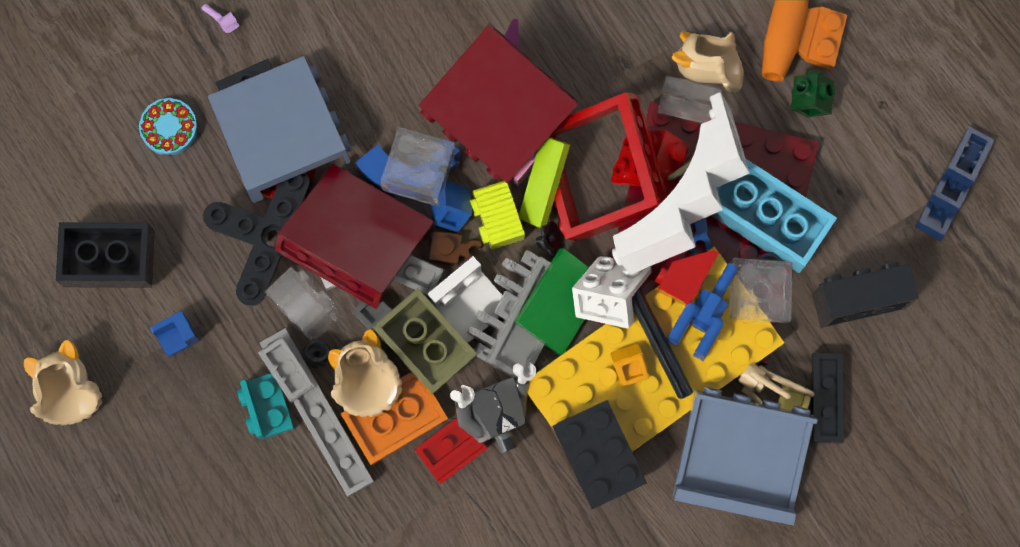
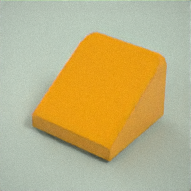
[610,344,650,387]

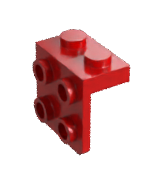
[611,130,690,196]

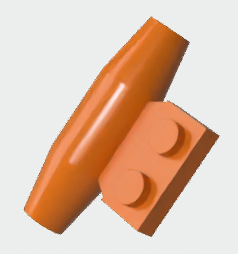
[762,0,847,82]

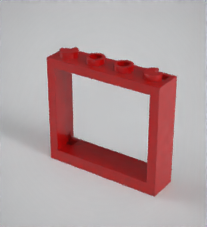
[550,92,667,241]

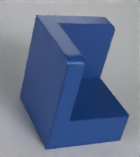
[431,180,472,232]
[150,311,200,357]

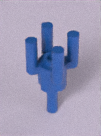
[667,263,739,361]

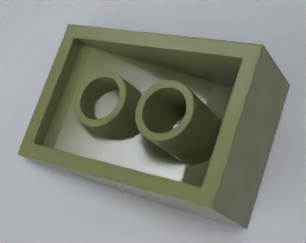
[373,288,478,394]

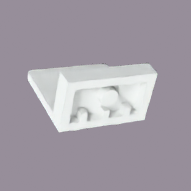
[428,256,503,343]
[572,256,651,329]

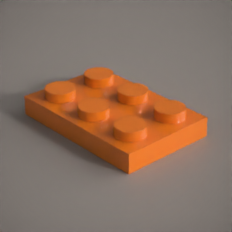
[341,372,448,466]

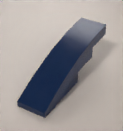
[915,126,994,241]

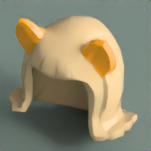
[672,31,744,93]
[328,329,402,417]
[24,340,102,425]

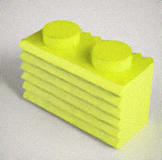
[470,181,525,250]

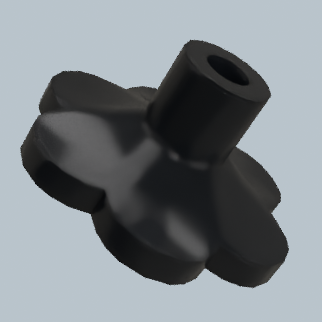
[536,221,564,258]

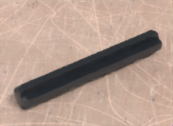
[632,288,693,399]

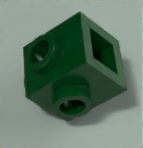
[791,71,835,118]

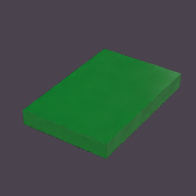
[514,248,589,355]

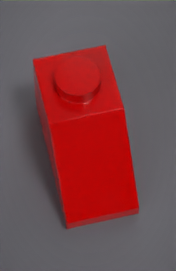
[655,250,719,306]

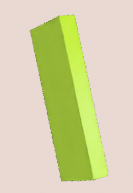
[519,136,570,228]

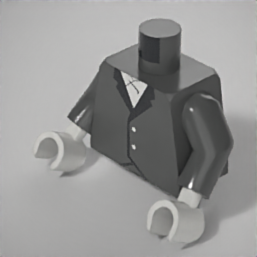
[450,362,536,454]

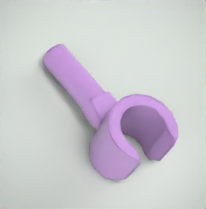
[202,4,239,33]

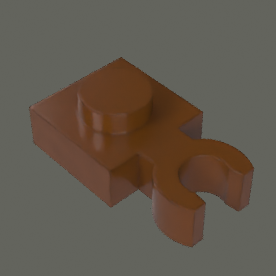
[429,231,482,266]

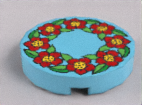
[139,98,198,155]

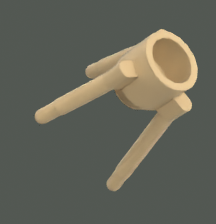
[738,363,815,404]

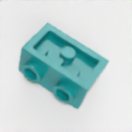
[237,374,294,441]

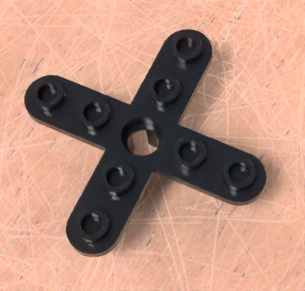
[203,172,310,306]

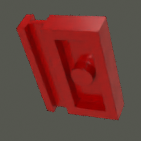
[414,417,488,484]

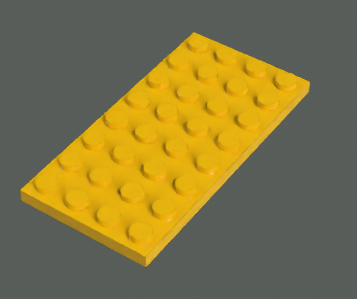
[528,246,784,452]

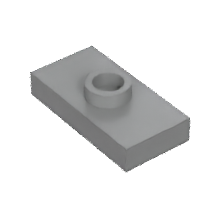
[258,336,316,403]

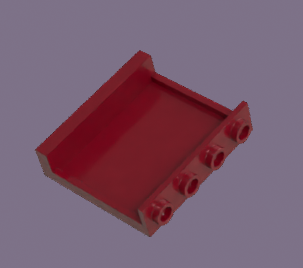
[418,22,578,183]
[275,164,434,309]

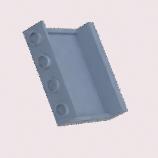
[208,56,352,203]
[672,387,818,526]

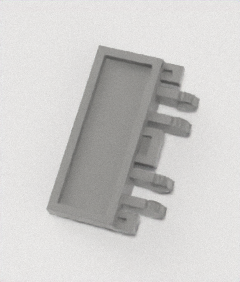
[467,250,551,379]

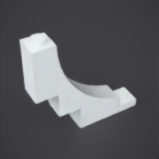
[612,92,749,274]

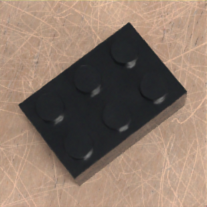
[56,222,155,288]
[812,262,919,328]
[552,400,647,509]

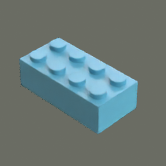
[711,158,837,273]

